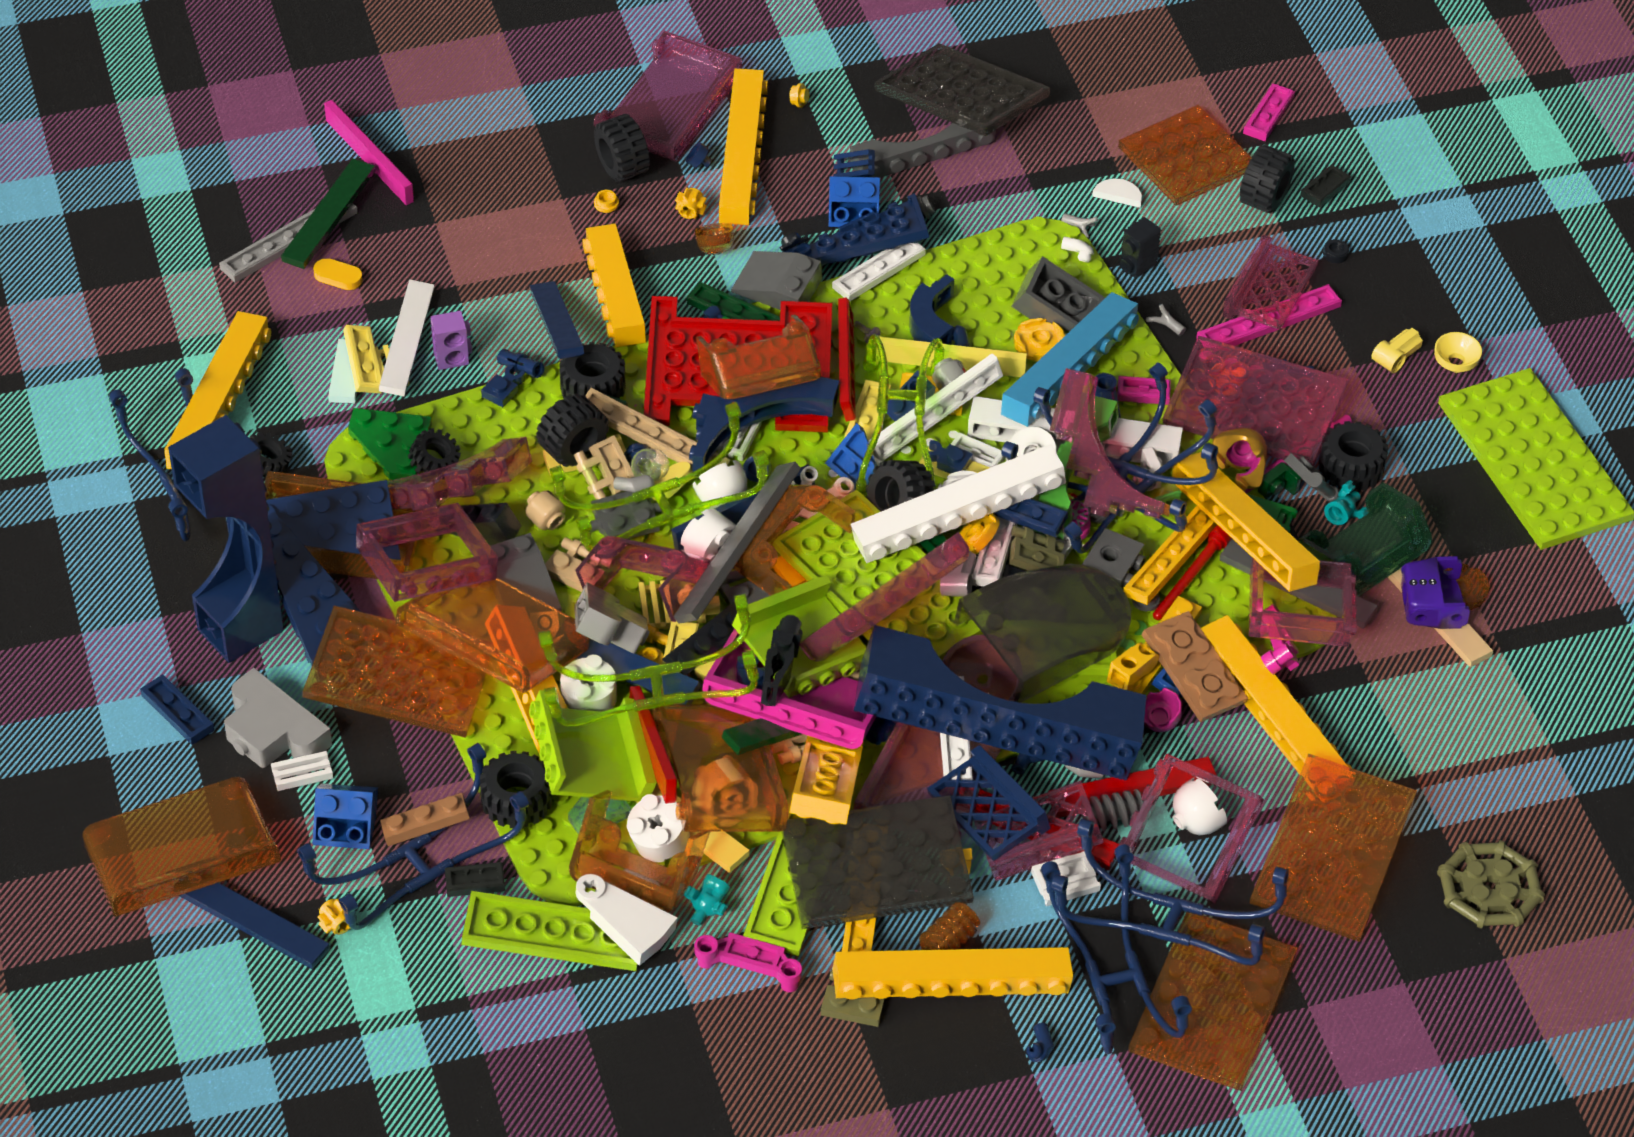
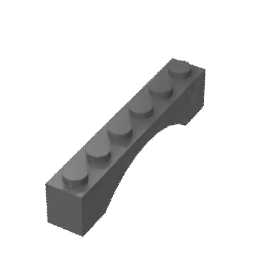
[850,105,996,178]

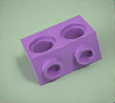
[430,311,472,370]

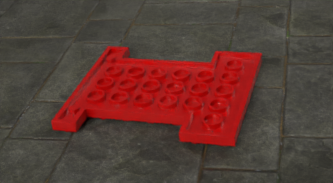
[643,296,832,432]

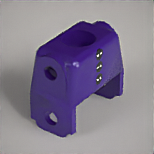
[1401,556,1470,629]

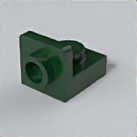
[1258,462,1301,499]

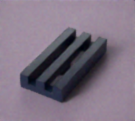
[833,149,875,177]

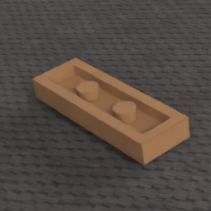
[380,793,470,846]

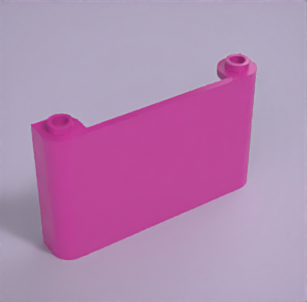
[702,628,876,749]

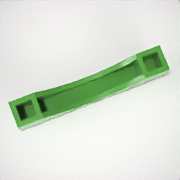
[1034,394,1119,540]

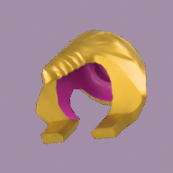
[1212,428,1267,491]

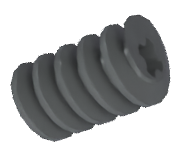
[1080,789,1143,833]

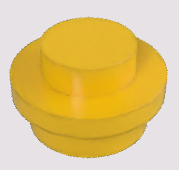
[790,83,810,108]
[594,190,619,213]

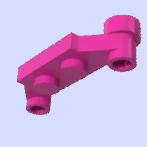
[1249,604,1299,675]
[694,933,802,992]

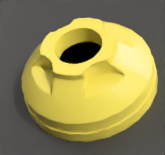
[1434,332,1482,373]

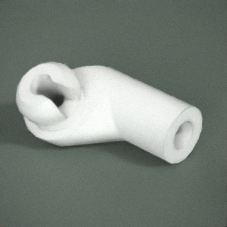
[1061,237,1094,262]

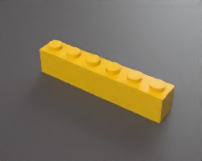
[582,223,646,348]

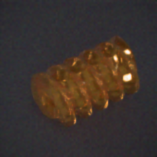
[919,902,980,950]

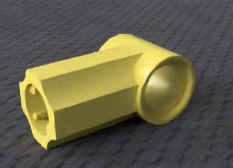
[1372,328,1423,373]

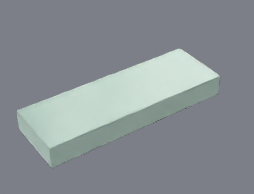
[328,339,357,404]

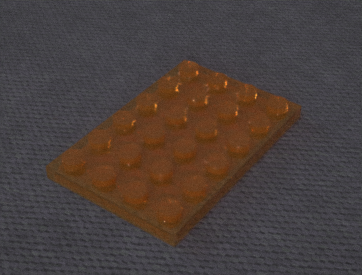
[302,606,495,738]
[1250,753,1417,942]
[1128,912,1298,1091]

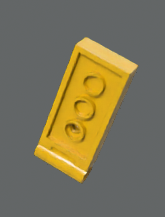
[789,735,864,824]

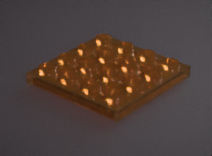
[1118,105,1252,206]

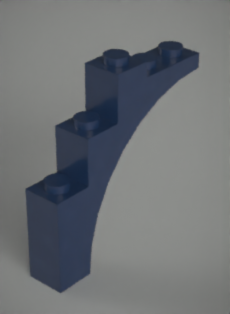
[689,368,839,474]

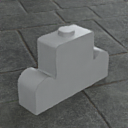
[574,582,649,654]
[224,668,332,768]

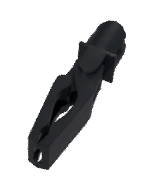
[761,615,803,706]

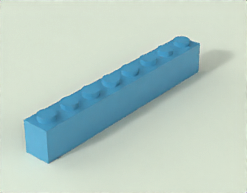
[1001,292,1139,427]

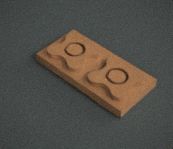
[1141,611,1248,723]

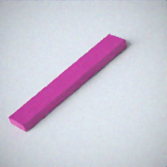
[324,100,414,205]
[1196,284,1342,355]

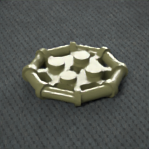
[1437,840,1545,929]

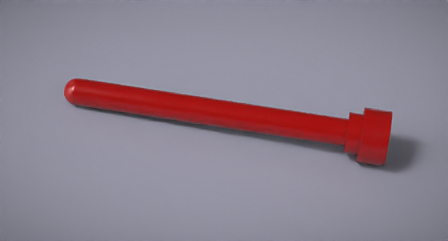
[1153,525,1232,620]

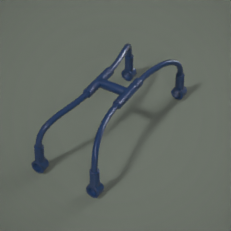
[1031,362,1217,554]
[109,368,193,541]
[1001,387,1218,532]
[297,743,529,930]
[1051,819,1289,966]
[1041,844,1192,1055]

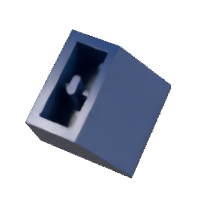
[829,176,880,227]
[312,783,378,849]

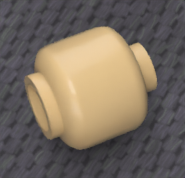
[526,490,566,530]

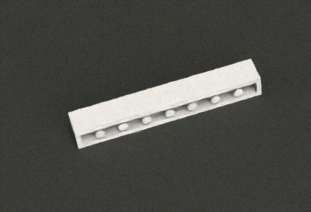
[968,396,1183,468]
[851,444,1066,564]

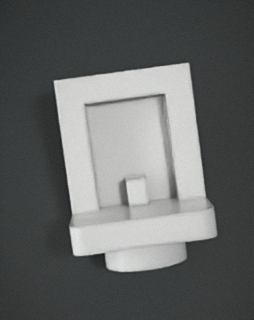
[1137,447,1163,491]

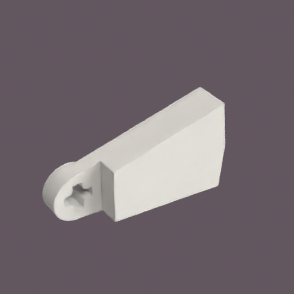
[576,874,677,966]

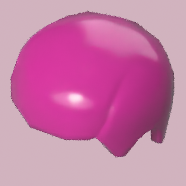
[1144,688,1182,732]

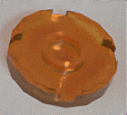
[1445,563,1490,610]

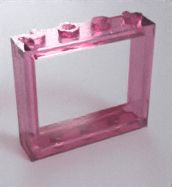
[356,503,498,602]
[1249,557,1357,647]
[1119,753,1264,904]

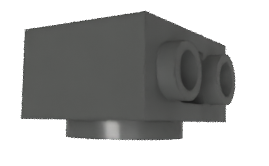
[1080,528,1146,598]

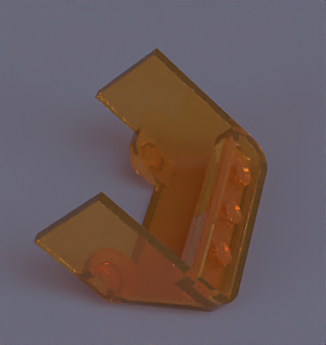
[696,314,821,399]
[733,484,856,596]
[569,790,710,913]

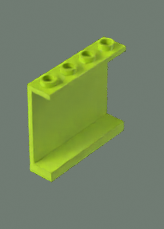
[732,575,867,698]
[529,690,657,802]

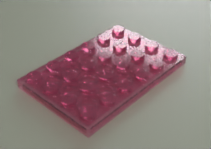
[1163,336,1348,466]

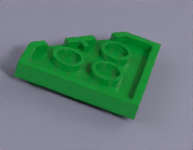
[348,408,432,483]

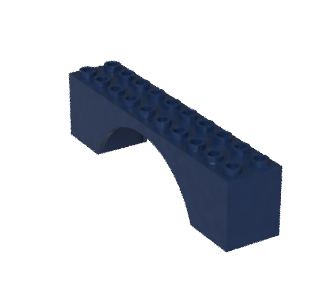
[168,415,284,663]
[853,625,1146,780]

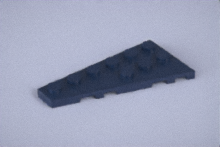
[784,193,929,267]
[226,480,401,561]
[268,512,381,685]

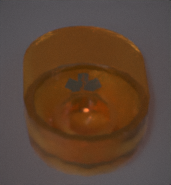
[695,223,734,255]

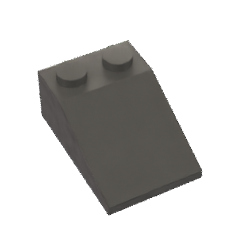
[731,251,823,310]
[1011,256,1105,331]
[479,533,562,621]

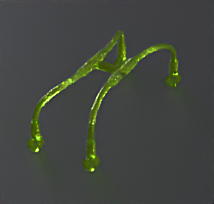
[856,334,945,496]
[550,401,769,553]
[539,594,759,726]

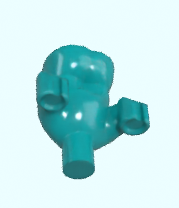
[1324,480,1370,525]
[684,874,730,926]

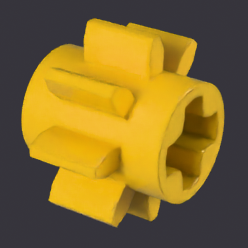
[675,188,707,219]
[318,899,350,935]

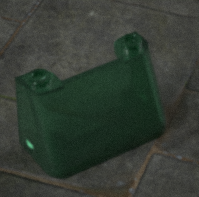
[1298,482,1432,596]

